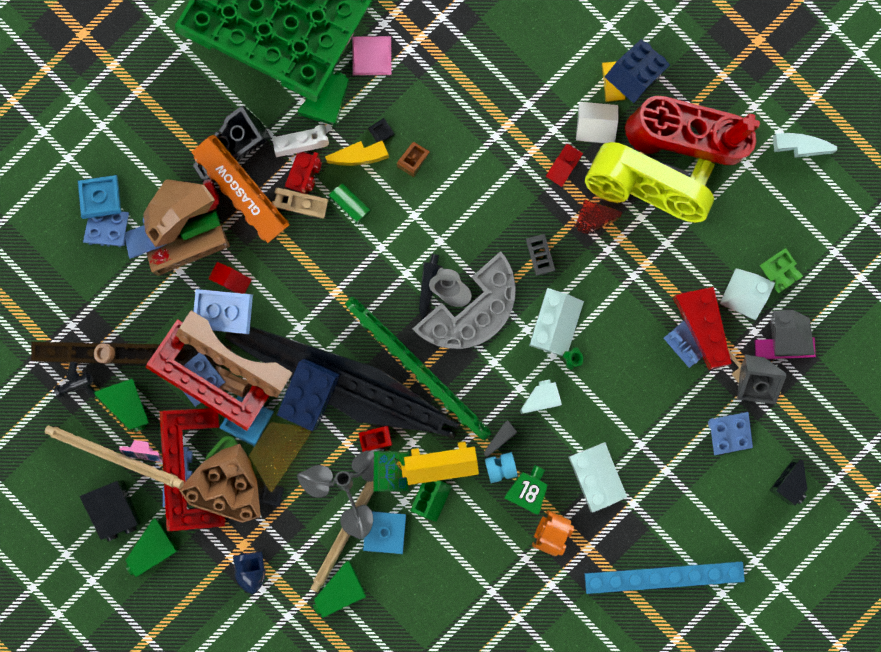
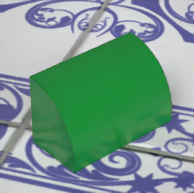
[329,183,371,225]
[410,480,452,522]

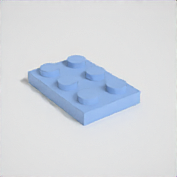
[194,289,253,334]

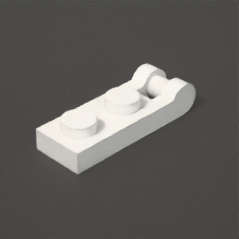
[272,125,329,157]

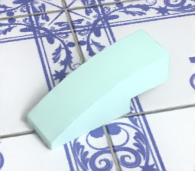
[773,133,837,158]

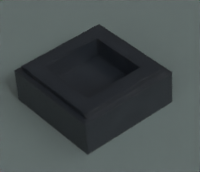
[368,118,395,143]
[260,483,284,507]

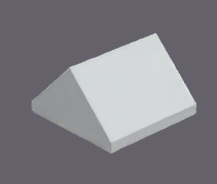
[576,102,618,143]

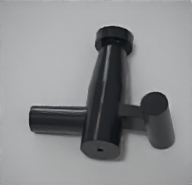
[54,362,96,398]

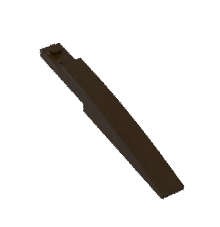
[31,341,231,366]

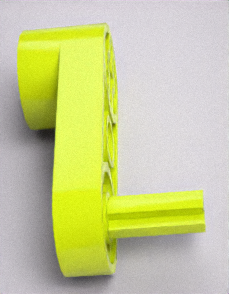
[585,142,715,223]

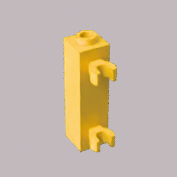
[401,441,479,485]

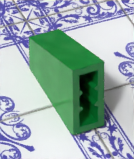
[298,72,350,127]
[94,378,149,433]
[125,517,179,577]
[313,560,366,618]

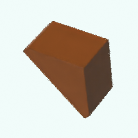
[397,142,430,177]

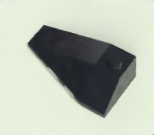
[193,106,271,182]

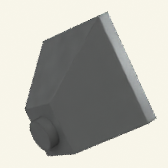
[770,310,815,357]
[737,355,786,404]

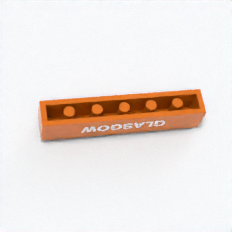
[192,135,290,243]

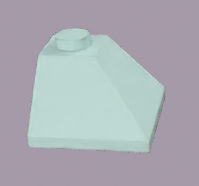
[720,268,775,320]
[520,380,562,414]

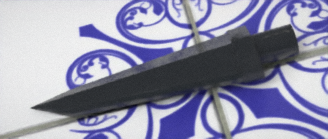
[419,254,443,320]

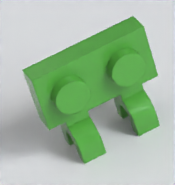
[760,248,803,293]

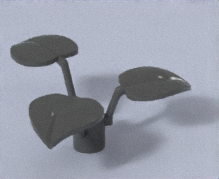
[297,449,384,540]

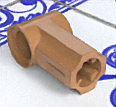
[215,366,250,398]

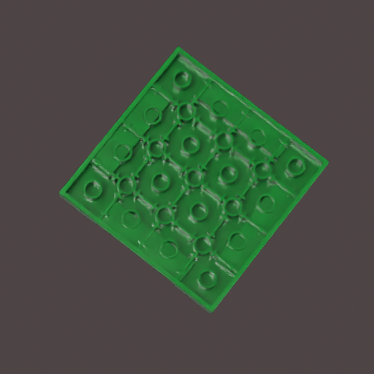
[175,0,374,103]

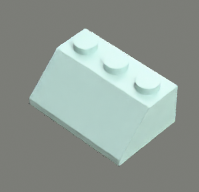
[529,288,584,356]
[568,442,627,512]

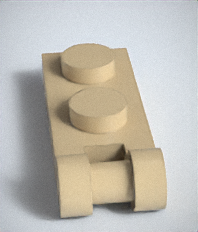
[272,188,329,219]

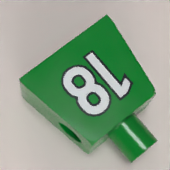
[504,465,548,515]

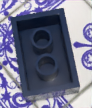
[605,39,670,103]
[277,359,340,432]

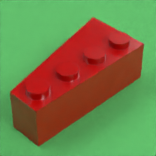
[673,287,731,370]

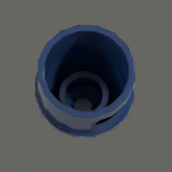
[233,551,266,595]

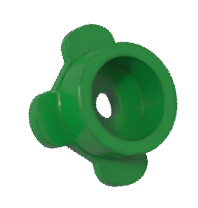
[563,347,583,370]

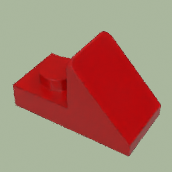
[546,144,583,187]

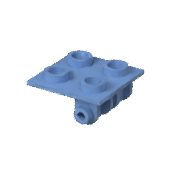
[83,212,129,248]
[124,217,167,259]
[664,320,702,368]
[183,353,225,407]
[708,412,753,455]

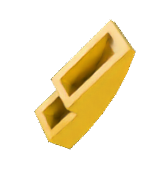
[325,141,389,166]

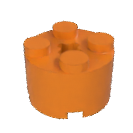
[532,510,574,556]

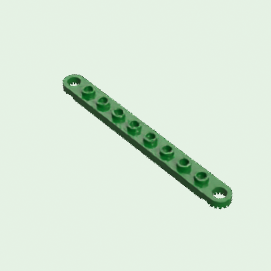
[345,297,491,440]

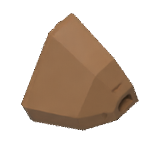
[143,179,215,247]
[179,444,261,523]

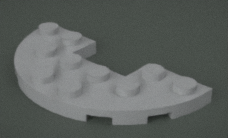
[412,251,515,349]

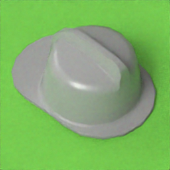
[429,268,472,307]

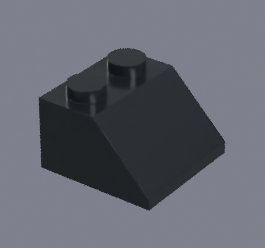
[770,459,808,506]

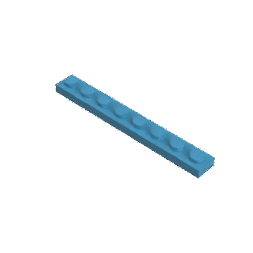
[584,561,745,594]

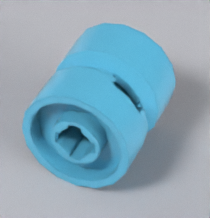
[485,452,518,483]

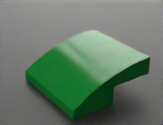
[180,209,221,240]

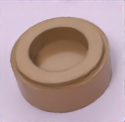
[94,343,115,364]

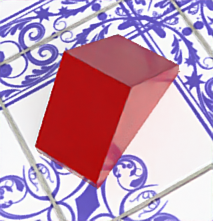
[208,262,252,294]
[358,426,392,452]

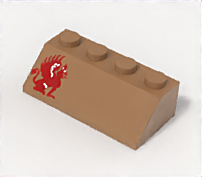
[146,224,230,276]

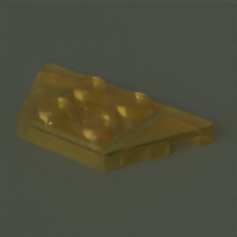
[249,423,312,493]

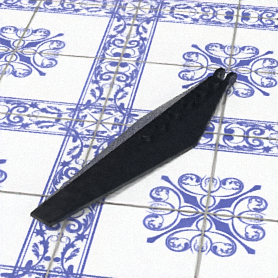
[225,326,461,439]

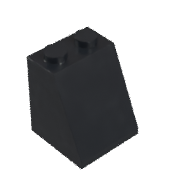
[80,480,141,542]

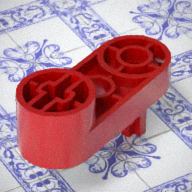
[625,96,760,165]

